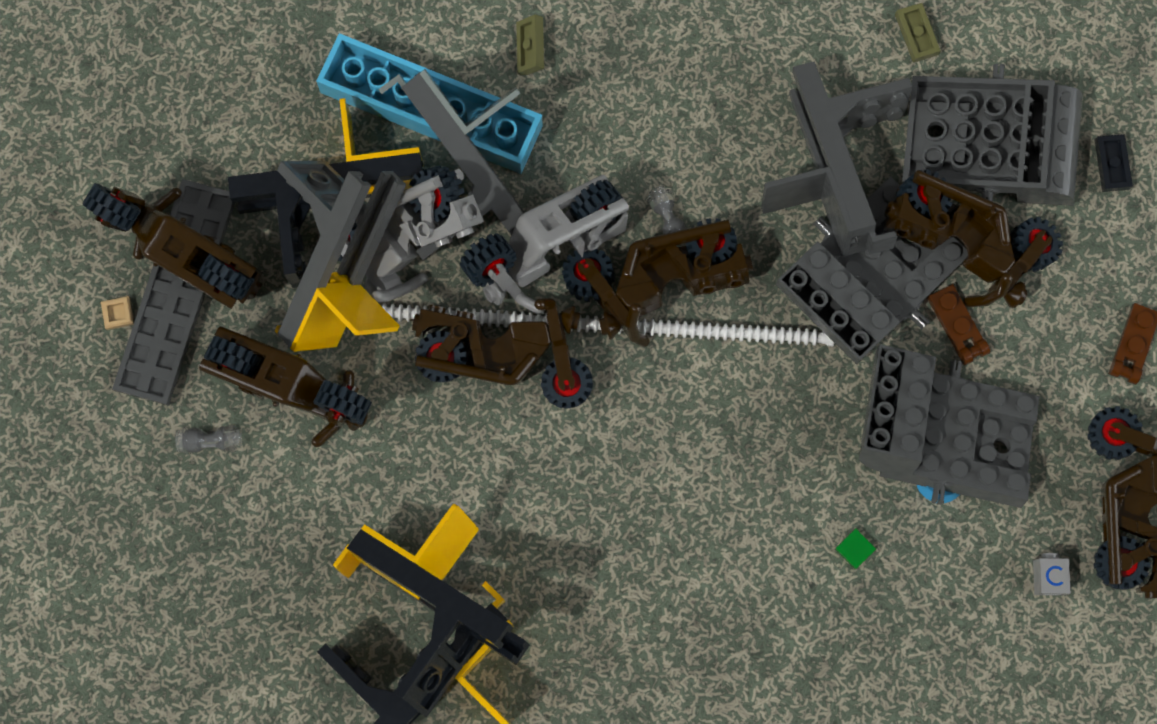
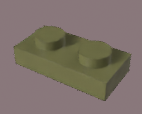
[895,3,941,63]
[516,14,544,75]

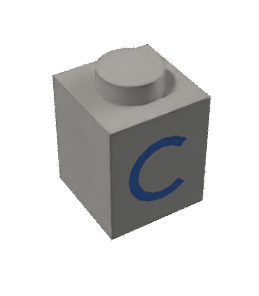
[1033,553,1071,596]

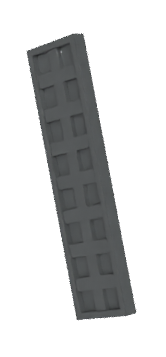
[112,179,235,406]

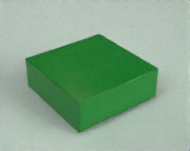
[835,528,876,569]

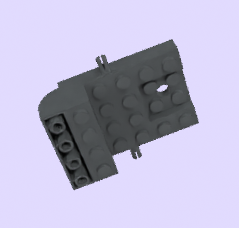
[902,63,1083,206]
[775,176,968,365]
[859,344,1040,508]

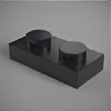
[1094,134,1133,192]

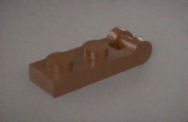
[927,284,990,366]
[1108,303,1157,385]

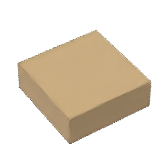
[101,296,134,330]

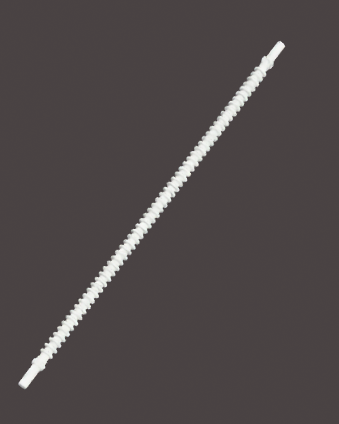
[382,303,835,347]

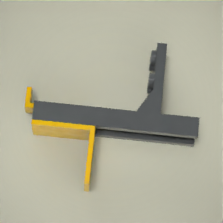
[275,161,406,352]

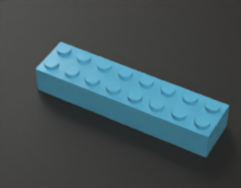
[316,33,543,174]

